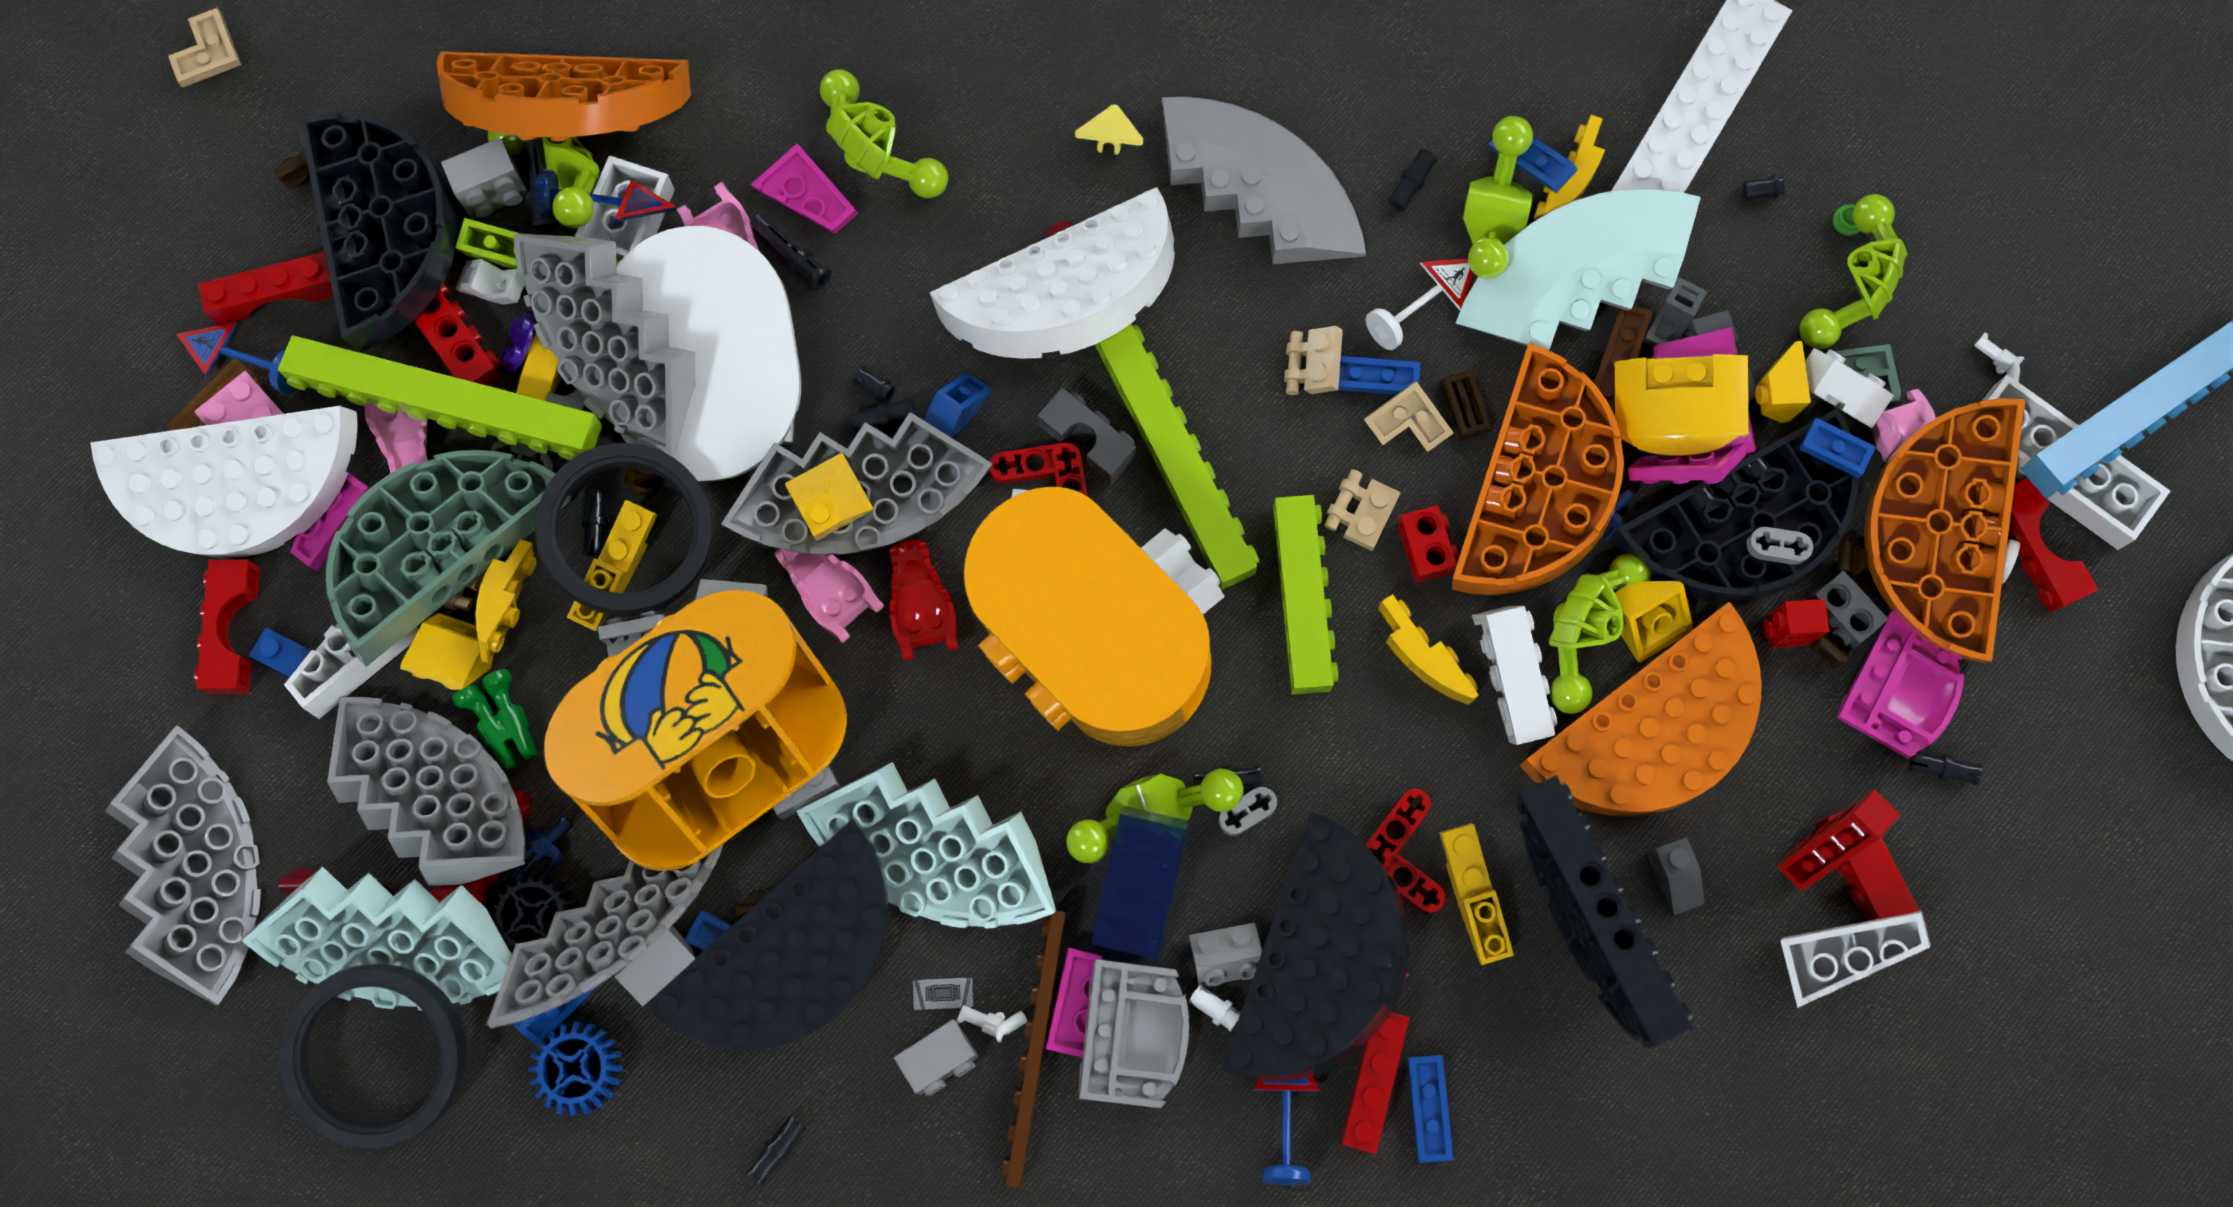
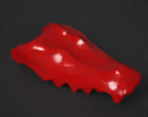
[890,539,958,661]

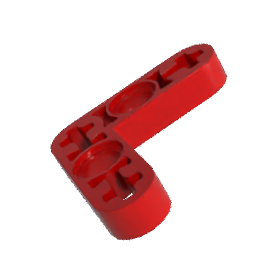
[989,443,1088,497]
[1366,789,1445,914]

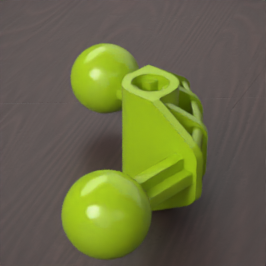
[820,69,948,198]
[1463,116,1533,279]
[488,131,600,228]
[1799,194,1908,349]
[1549,553,1651,714]
[1066,769,1244,863]

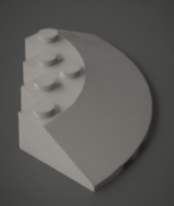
[1162,97,1366,264]
[514,234,695,455]
[721,412,993,555]
[327,697,525,886]
[105,725,261,1006]
[487,843,724,1028]

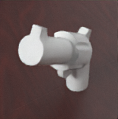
[1974,332,2025,382]
[957,1005,1027,1043]

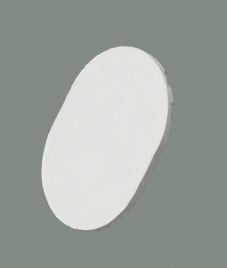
[616,226,801,482]

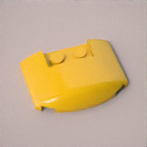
[1615,354,1749,456]

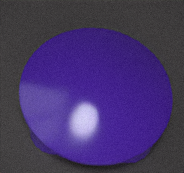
[500,313,535,373]

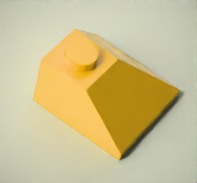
[1755,341,1811,423]
[785,453,874,541]
[1615,581,1693,663]

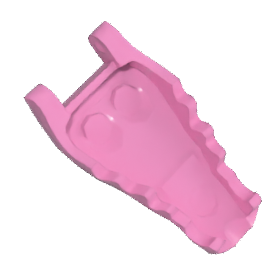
[676,182,759,251]
[365,366,428,473]
[1872,389,1936,462]
[774,548,884,643]

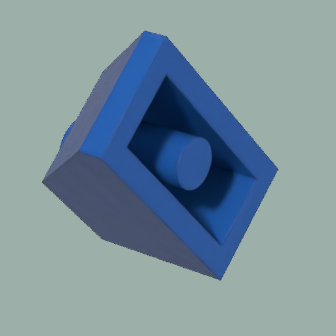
[924,372,992,437]

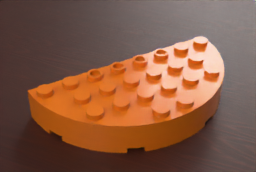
[437,52,691,141]
[1452,343,1624,595]
[1864,398,2025,663]
[1519,602,1761,817]

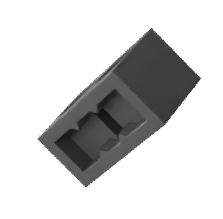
[1808,570,1889,650]

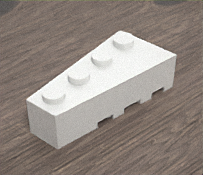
[1472,606,1557,745]
[284,623,419,719]
[1781,911,1931,1008]

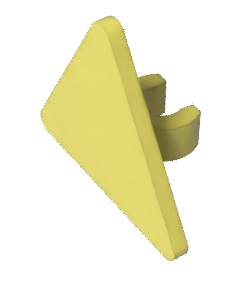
[1075,105,1143,154]

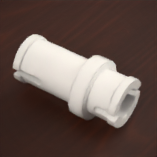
[1188,984,1241,1031]

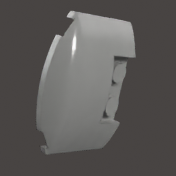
[1079,960,1189,1108]

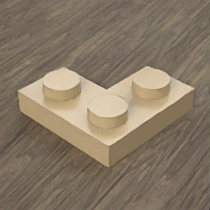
[168,8,241,87]
[1363,381,1453,452]

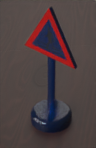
[535,168,677,222]

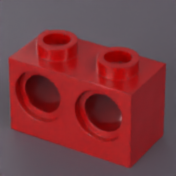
[1397,505,1459,584]
[1764,599,1830,648]

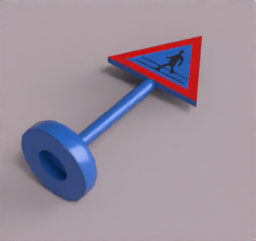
[176,322,297,394]
[1252,1077,1321,1185]

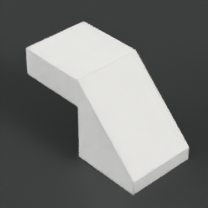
[456,259,525,305]

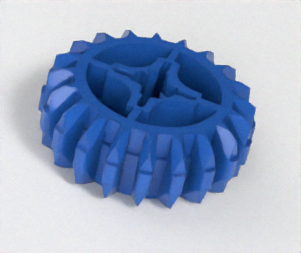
[528,1022,623,1116]

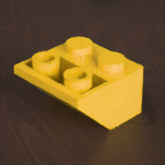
[400,613,494,690]

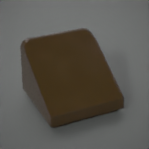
[1810,633,1850,669]

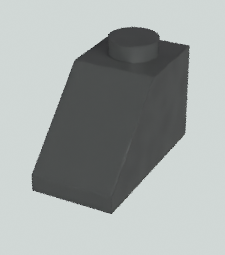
[1646,837,1705,916]

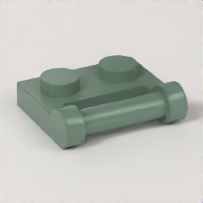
[1833,344,1901,409]

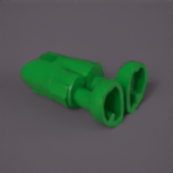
[452,668,537,771]

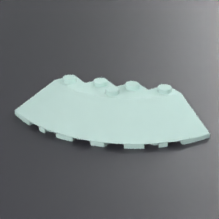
[1456,188,1701,350]
[796,762,1056,929]
[242,867,512,1010]

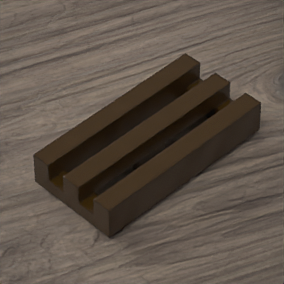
[1441,370,1492,440]

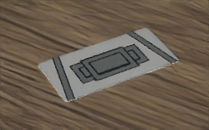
[913,978,973,1010]

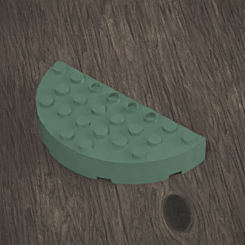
[326,450,571,667]

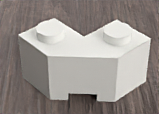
[1805,348,1894,428]
[1141,529,1225,614]

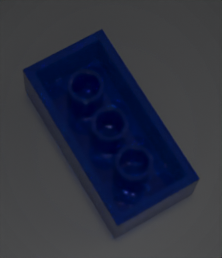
[1091,805,1189,960]

